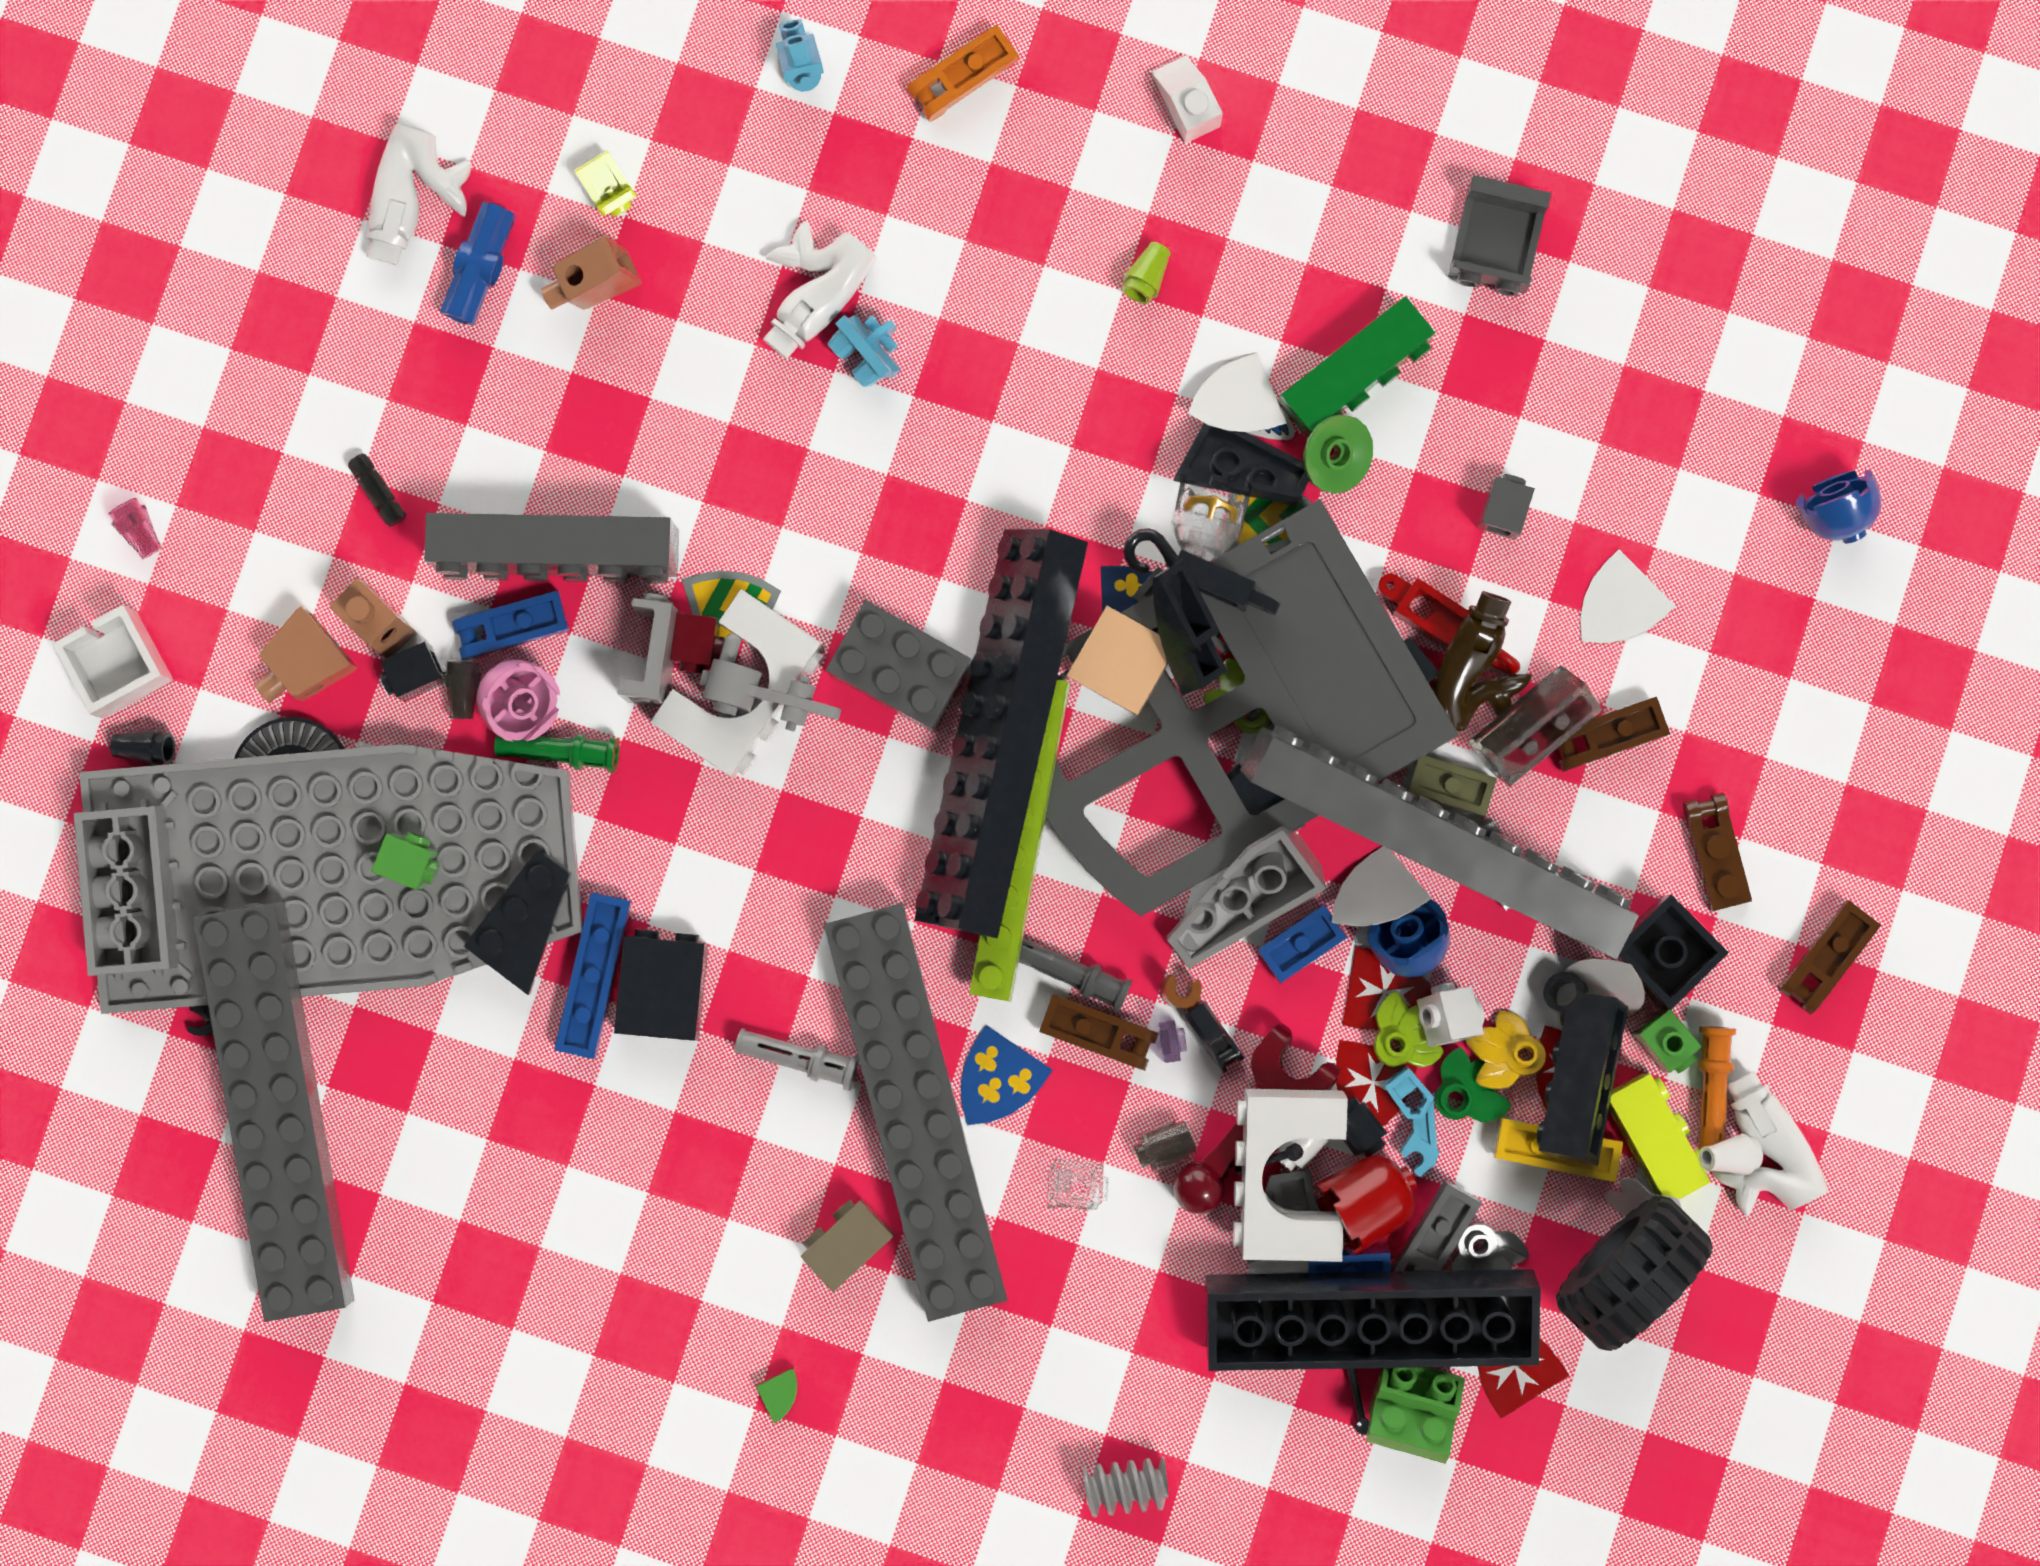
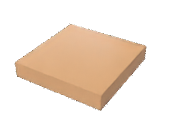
[1067,606,1168,717]

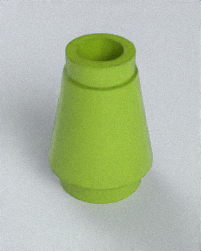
[1121,242,1171,304]

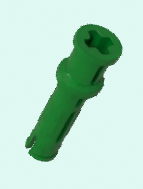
[494,734,620,774]

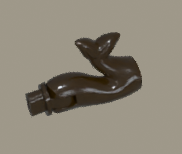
[1433,591,1532,731]

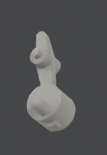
[699,634,842,732]

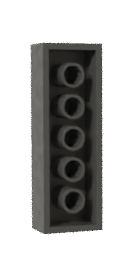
[424,513,679,584]

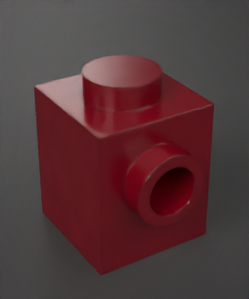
[670,612,725,675]

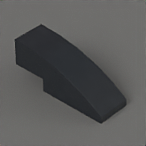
[1153,559,1228,695]

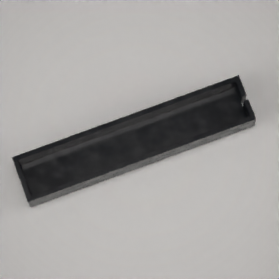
[914,529,1088,939]

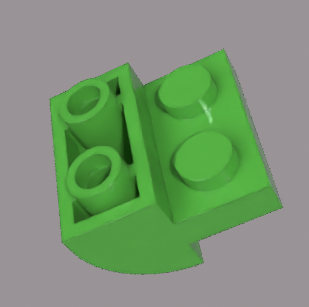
[1366,1367,1465,1464]

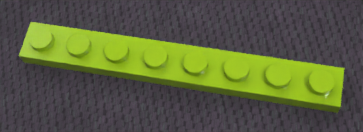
[969,680,1070,1002]

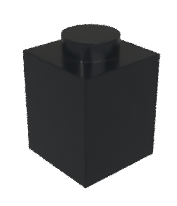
[379,641,448,702]

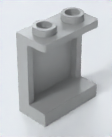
[617,593,680,707]

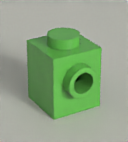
[371,832,440,890]
[1632,1010,1702,1074]

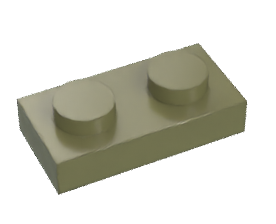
[1407,755,1497,818]

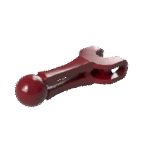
[1173,1023,1341,1215]

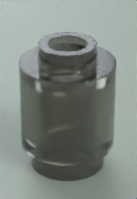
[1133,1121,1197,1173]

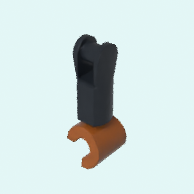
[1160,974,1245,1074]

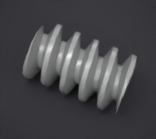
[1083,1457,1169,1518]

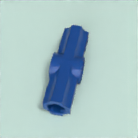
[440,202,517,326]

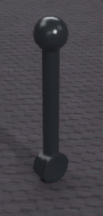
[1234,1143,1304,1176]
[1347,1368,1369,1435]

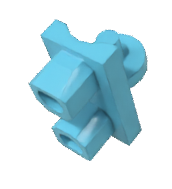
[775,19,824,92]
[828,315,901,387]

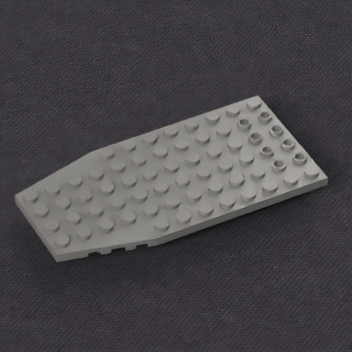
[73,744,583,1014]

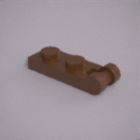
[1549,696,1671,772]
[1683,792,1752,912]
[1778,900,1881,1015]
[1039,994,1159,1071]

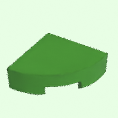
[756,1367,798,1423]

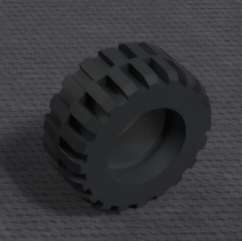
[1556,1195,1713,1351]

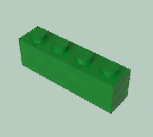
[1278,296,1436,439]

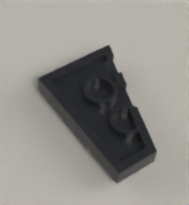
[463,849,572,995]

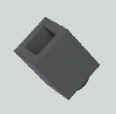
[1477,474,1535,540]

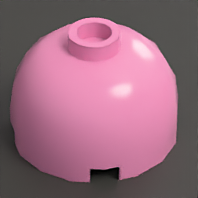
[476,659,560,742]

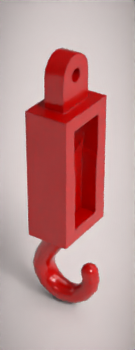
[1378,574,1521,674]

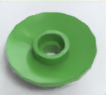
[1303,414,1373,494]

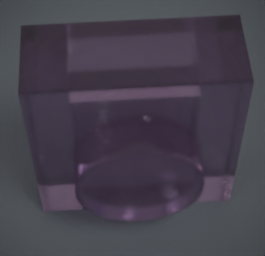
[1158,1020,1187,1063]

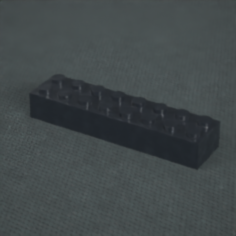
[1205,1269,1541,1371]

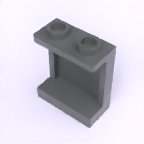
[1448,175,1552,296]

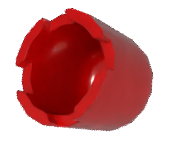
[1312,1155,1417,1256]

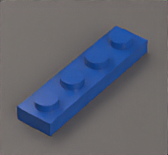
[554,892,632,1059]

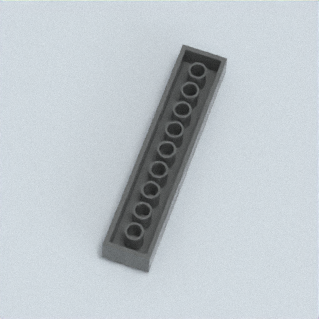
[1240,725,1639,959]
[193,901,355,1322]
[824,903,1008,1322]

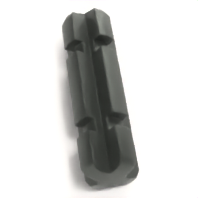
[348,453,406,527]

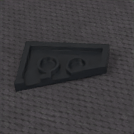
[1173,423,1309,506]

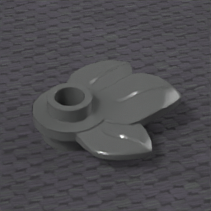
[1450,1223,1529,1270]

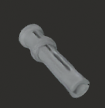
[734,1028,859,1091]

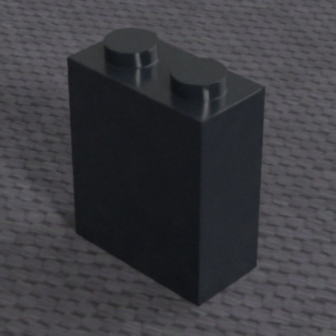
[614,929,709,1041]

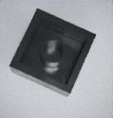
[1609,894,1729,1010]

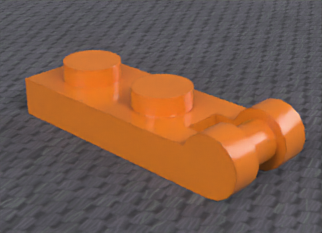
[906,24,1020,122]

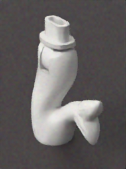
[366,124,471,265]
[763,222,877,359]
[1712,1071,1829,1216]

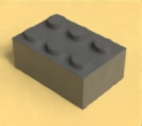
[826,600,972,733]

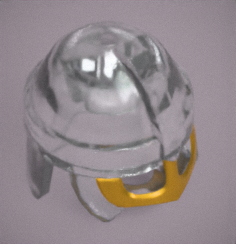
[1171,483,1250,561]

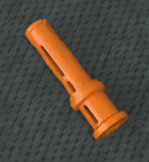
[1697,1026,1737,1149]

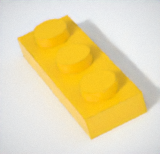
[1493,1118,1623,1182]

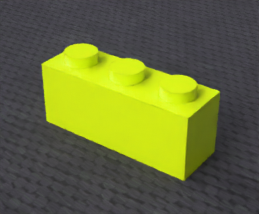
[1609,1073,1711,1200]

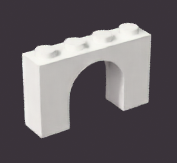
[650,589,825,779]
[1233,1089,1348,1262]

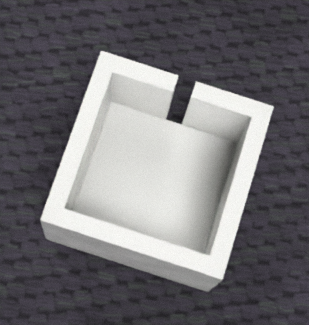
[52,605,174,719]

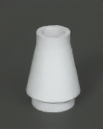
[1699,1134,1763,1175]

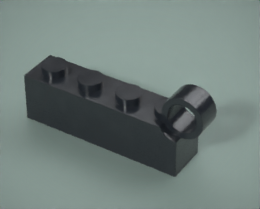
[1537,972,1628,1166]

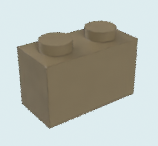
[800,1198,895,1292]

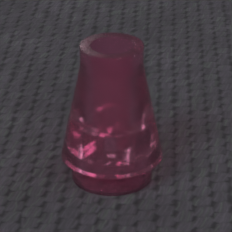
[108,497,163,560]

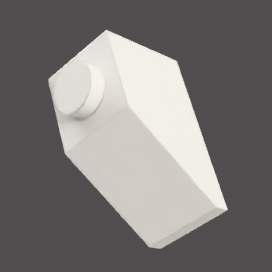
[1151,55,1223,144]

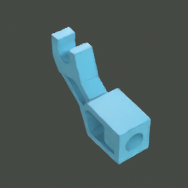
[1382,1065,1440,1177]

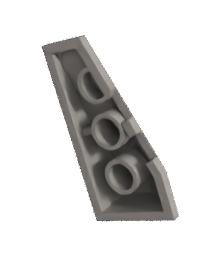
[1167,826,1326,969]

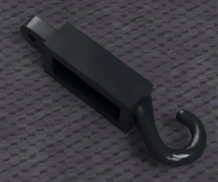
[1123,528,1280,615]

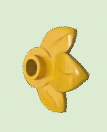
[1466,1011,1546,1089]

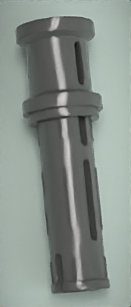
[1019,937,1133,1013]

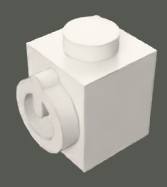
[1417,982,1485,1048]

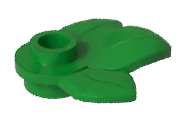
[1434,1047,1511,1123]

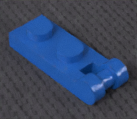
[451,590,570,661]

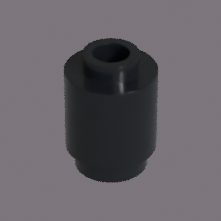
[1343,1096,1388,1157]

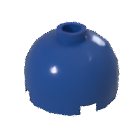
[1796,469,1882,544]
[1367,899,1450,978]

